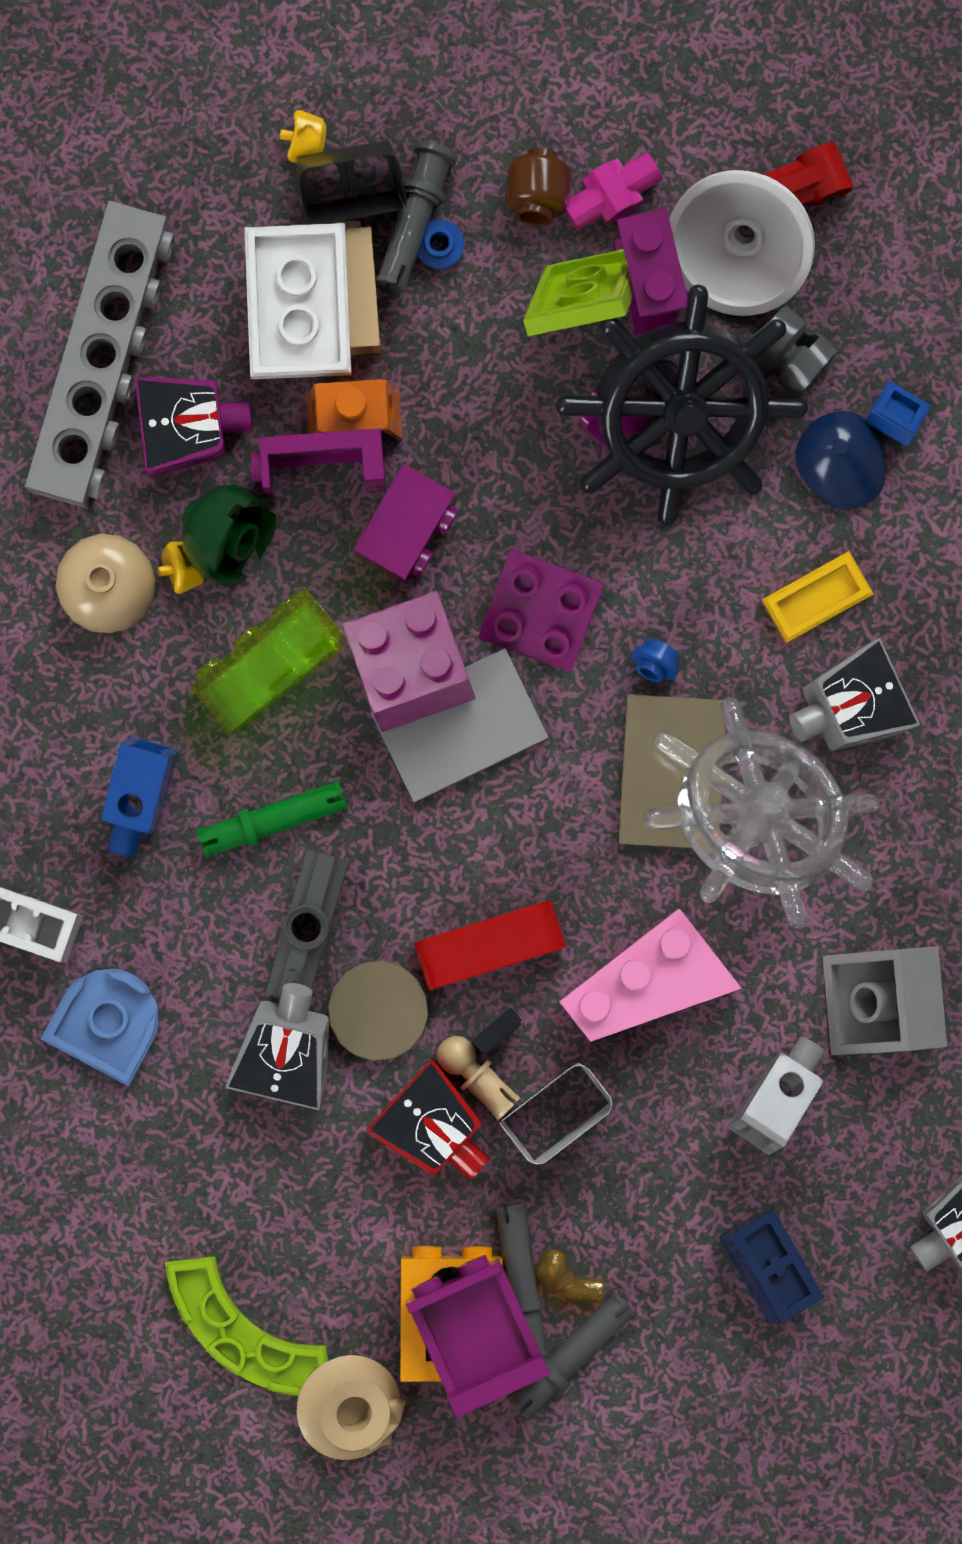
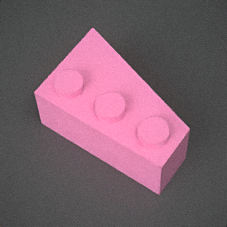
[559,908,742,1042]

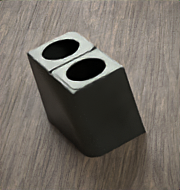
[296,140,407,224]

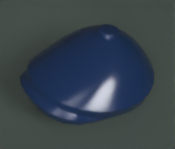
[795,411,885,510]

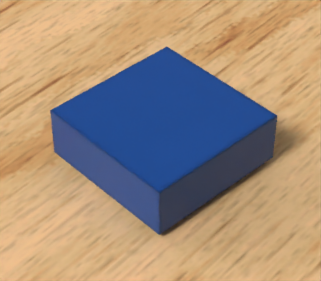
[865,381,931,447]

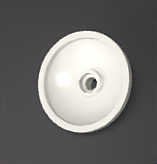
[669,170,815,316]

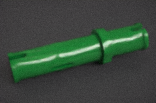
[196,780,348,859]

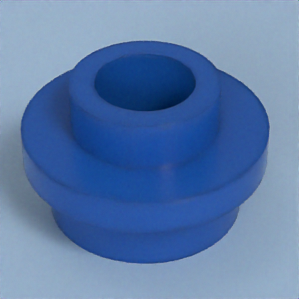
[417,219,464,270]
[631,638,680,683]

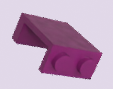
[613,208,688,338]

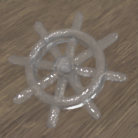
[644,697,880,929]

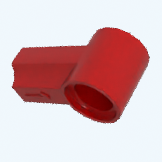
[763,142,855,206]

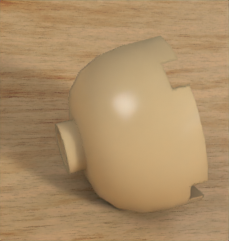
[55,534,155,633]

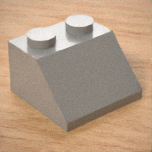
[822,946,947,1056]

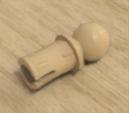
[437,1036,520,1120]

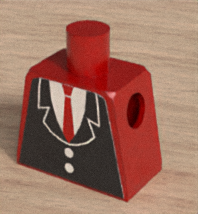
[366,1059,491,1180]

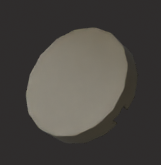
[328,961,428,1061]

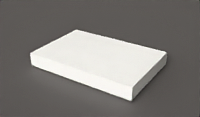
[244,223,351,379]

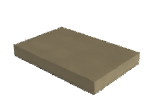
[618,694,727,850]

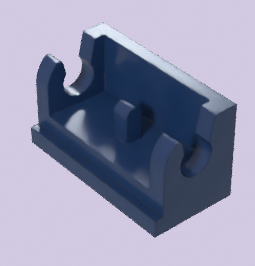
[718,1209,824,1324]

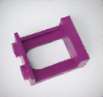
[251,428,387,500]

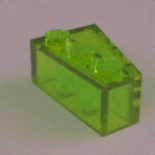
[191,588,347,738]

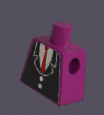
[135,377,253,478]

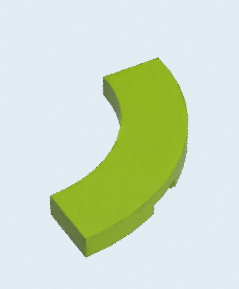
[165,1256,328,1396]

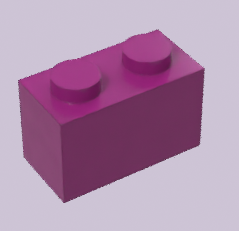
[353,463,459,584]

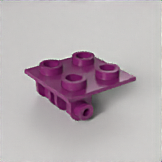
[478,548,604,673]

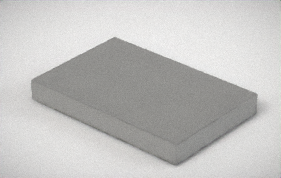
[371,648,549,803]

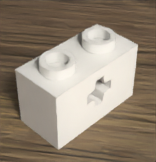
[0,887,83,963]

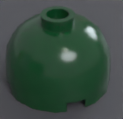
[182,484,277,588]

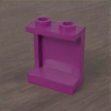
[405,1255,550,1418]

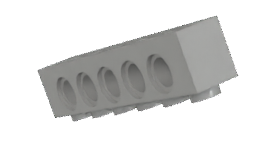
[25,201,175,509]

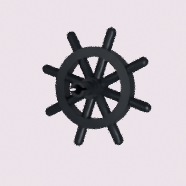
[556,284,808,526]

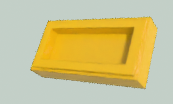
[762,551,873,643]

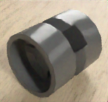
[756,305,839,398]

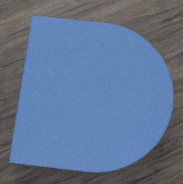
[41,968,159,1086]

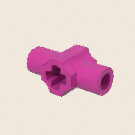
[566,152,663,231]

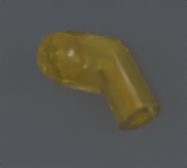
[536,1250,604,1303]

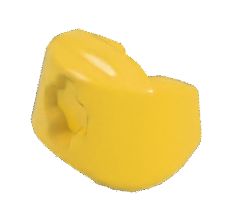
[280,110,326,163]
[157,541,205,594]

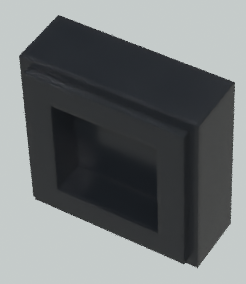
[472,1007,522,1053]

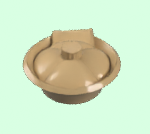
[297,1355,406,1460]

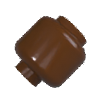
[505,148,572,226]

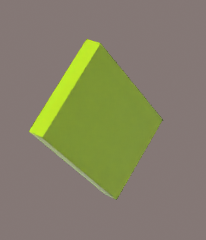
[523,249,634,336]

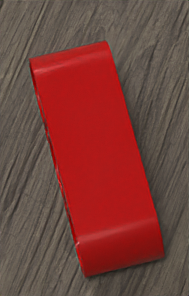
[414,900,567,991]

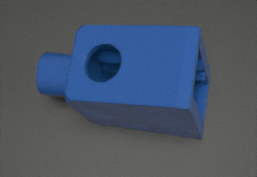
[101,737,180,857]

